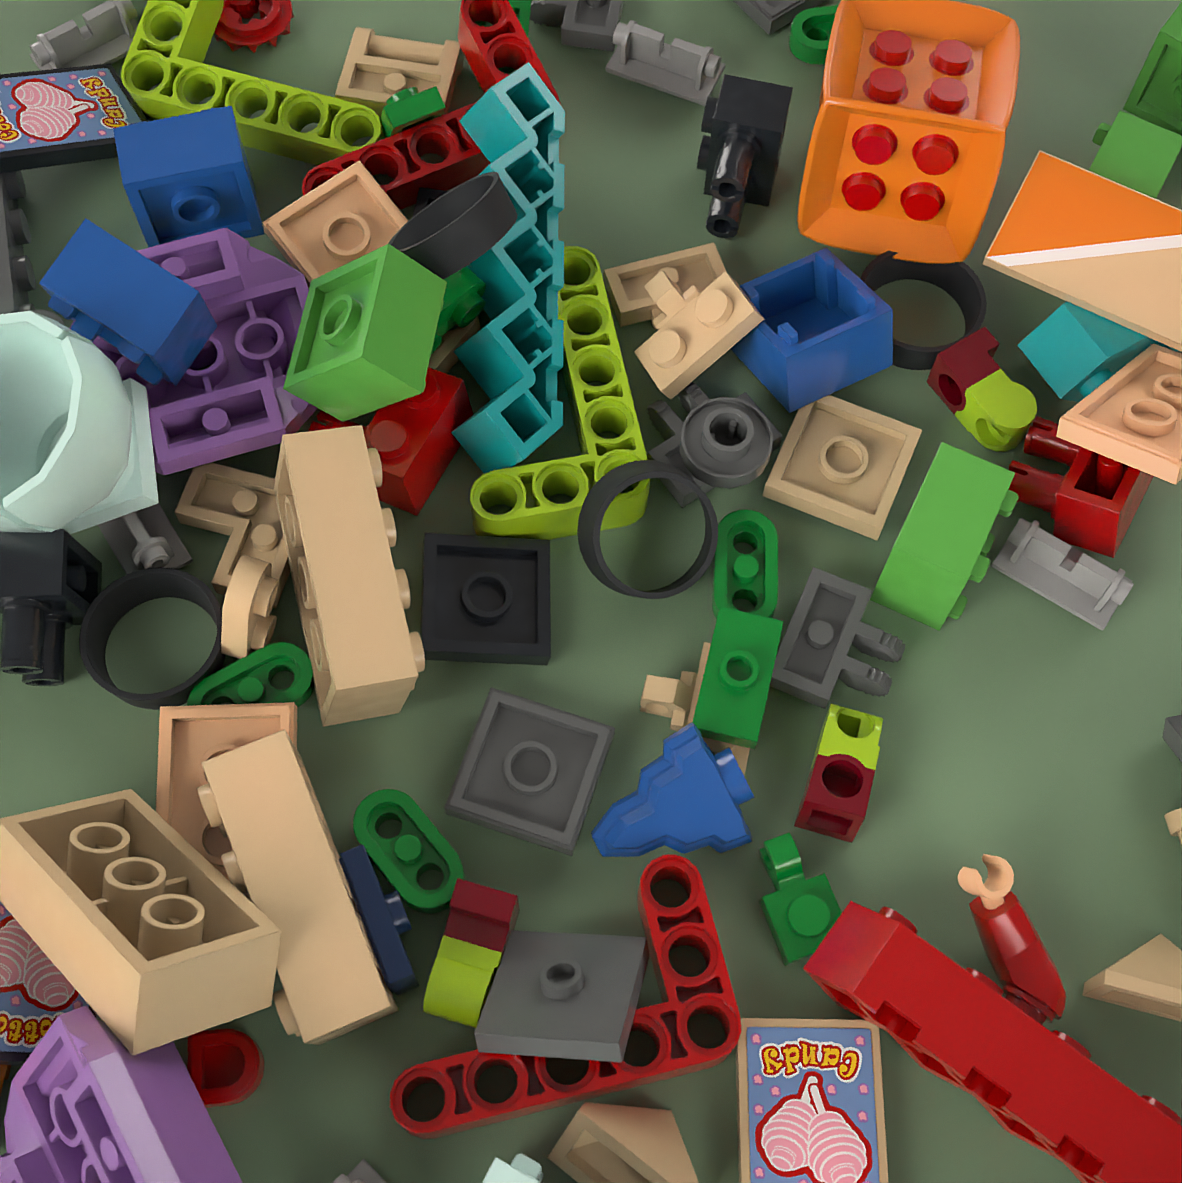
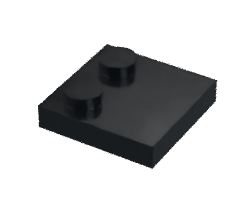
[420,533,551,666]

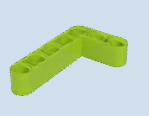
[121,0,385,176]
[470,246,650,540]

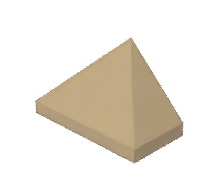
[1082,934,1182,1022]
[547,1102,699,1183]

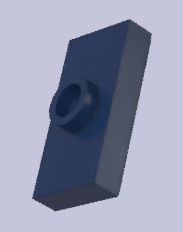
[339,844,419,996]

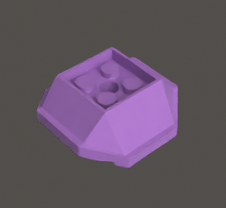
[69,228,317,475]
[0,1005,242,1183]

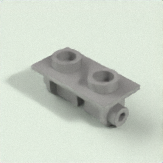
[29,0,138,70]
[605,20,725,106]
[98,503,193,575]
[991,517,1134,631]

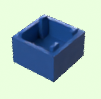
[113,105,265,248]
[39,218,218,386]
[731,247,893,413]

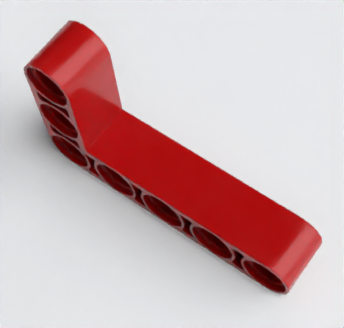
[302,0,561,210]
[390,854,742,1139]

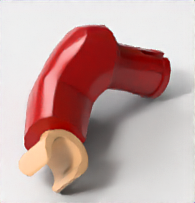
[958,854,1066,1025]

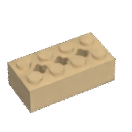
[274,425,425,727]
[197,729,399,1045]
[0,789,281,1055]

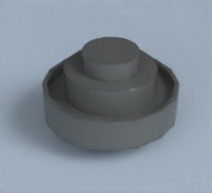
[679,397,773,489]

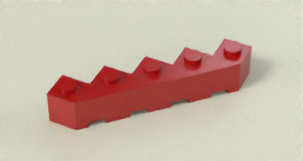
[803,901,1182,1183]

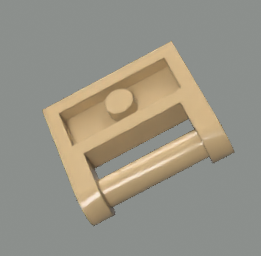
[335,27,464,116]

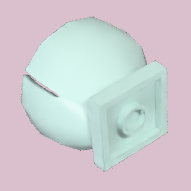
[0,311,159,534]

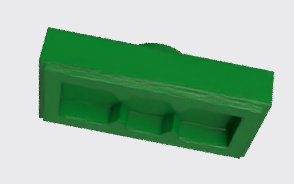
[693,606,784,750]

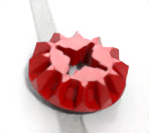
[213,0,294,54]

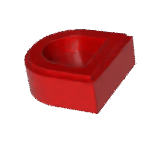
[188,1029,264,1108]

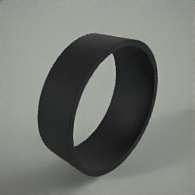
[388,172,517,279]
[860,251,987,370]
[577,460,718,599]
[79,567,226,710]

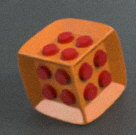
[797,0,1020,264]

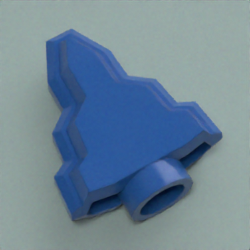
[591,722,754,857]

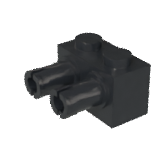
[697,74,793,238]
[0,529,102,686]

